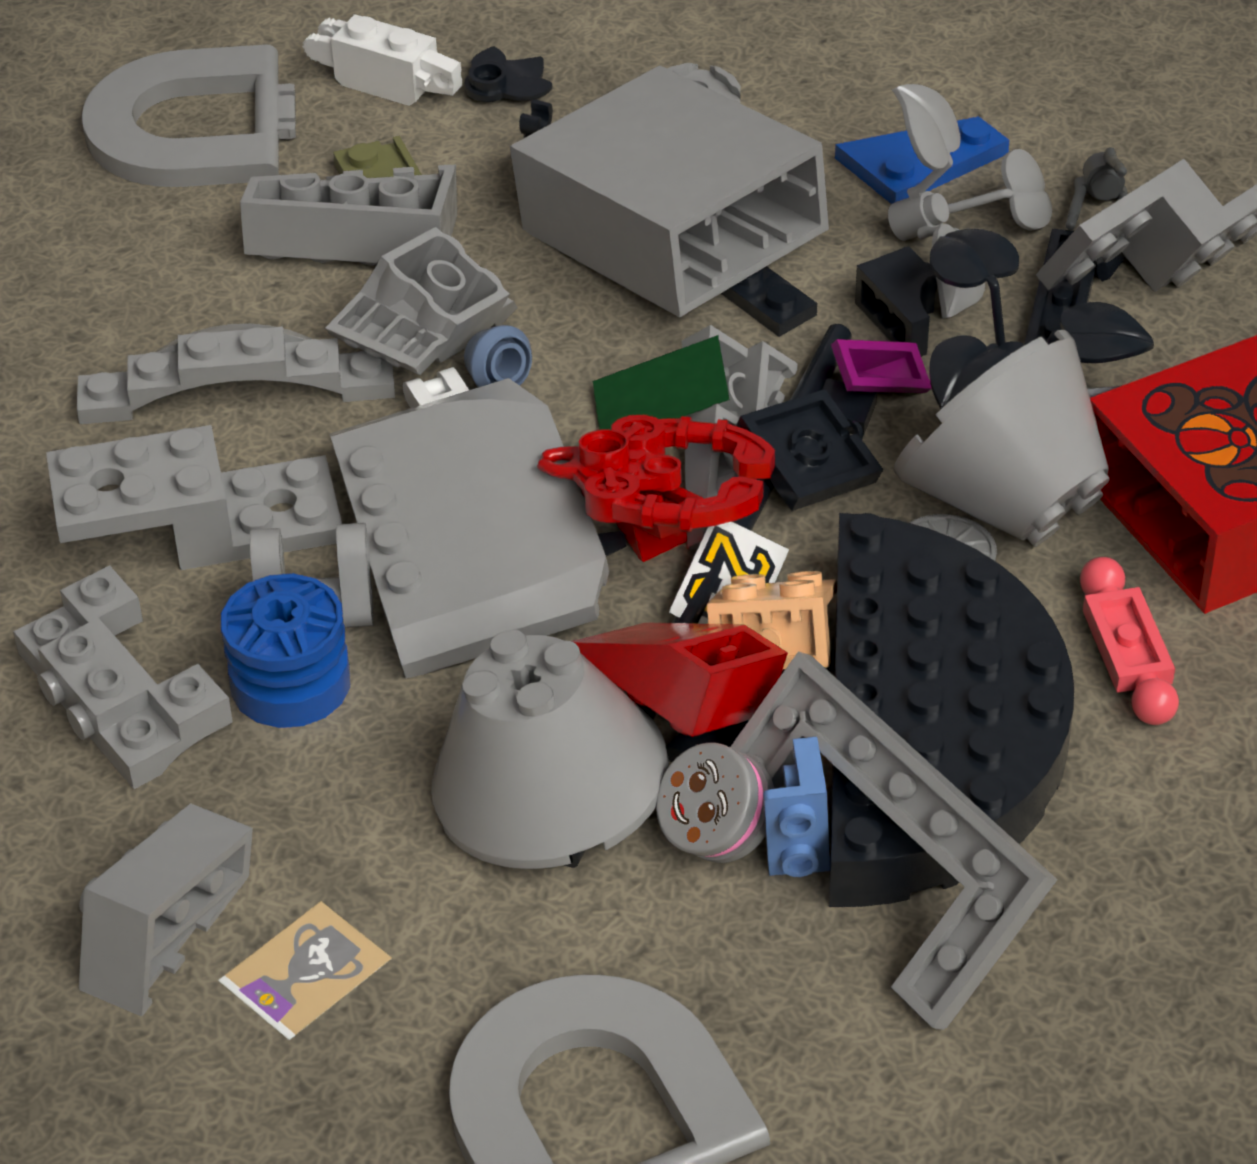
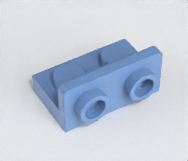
[763,736,830,877]

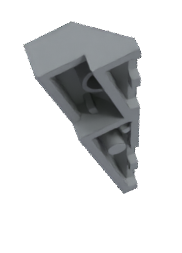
[682,325,798,550]

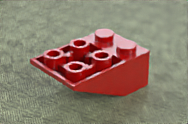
[571,623,788,737]

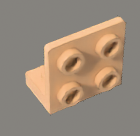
[707,571,837,669]

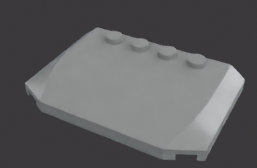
[330,378,609,678]

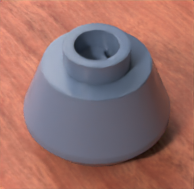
[464,325,532,387]

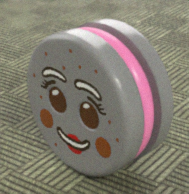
[656,743,774,863]

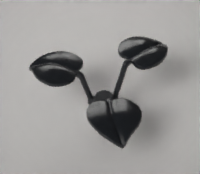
[929,229,1154,409]

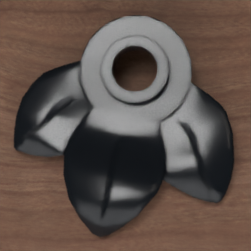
[464,46,553,102]

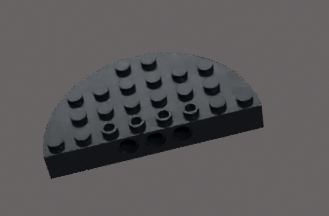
[829,513,1074,907]

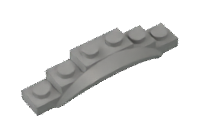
[77,323,395,424]

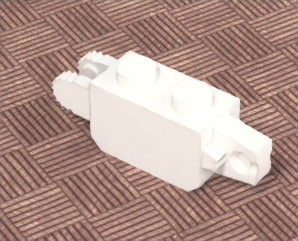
[302,14,462,106]

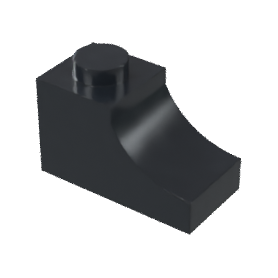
[855,246,938,357]

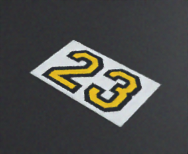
[669,522,789,624]

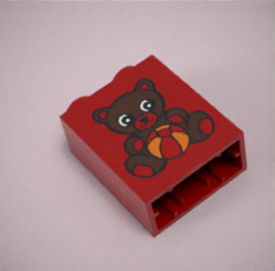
[1090,335,1257,614]

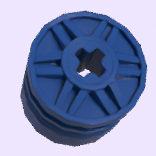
[221,573,350,728]

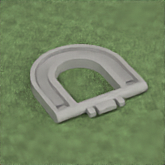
[82,45,296,187]
[449,975,770,1164]

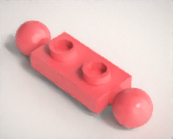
[1080,557,1179,725]

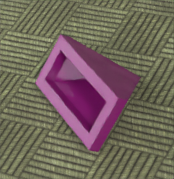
[831,339,932,393]

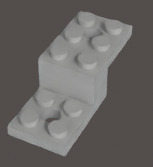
[1036,159,1257,292]
[46,425,342,570]

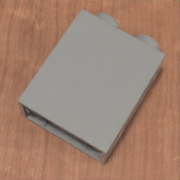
[510,65,829,317]

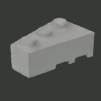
[79,803,253,1017]

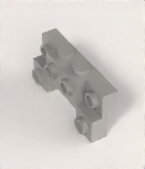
[13,565,233,789]

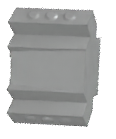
[325,227,518,375]

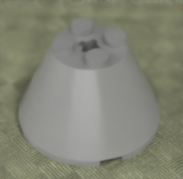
[894,330,1110,547]
[431,630,669,869]

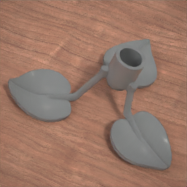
[888,84,1052,319]

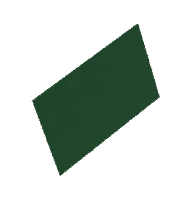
[593,335,730,430]

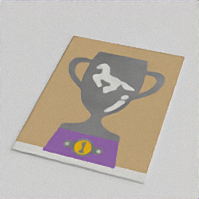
[218,901,392,1040]

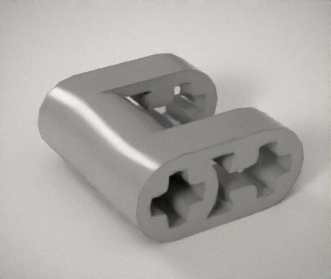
[250,523,373,628]

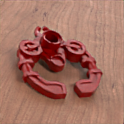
[537,415,775,532]

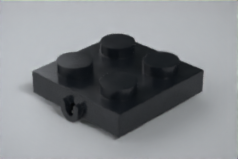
[736,389,884,511]

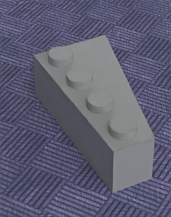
[240,164,457,266]

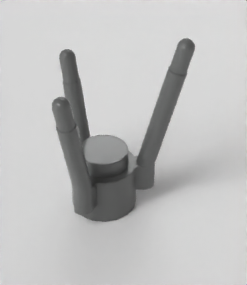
[1066,147,1128,230]

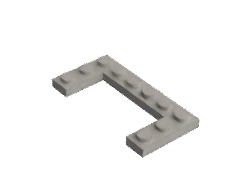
[730,651,1058,1030]

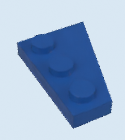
[835,116,1010,204]

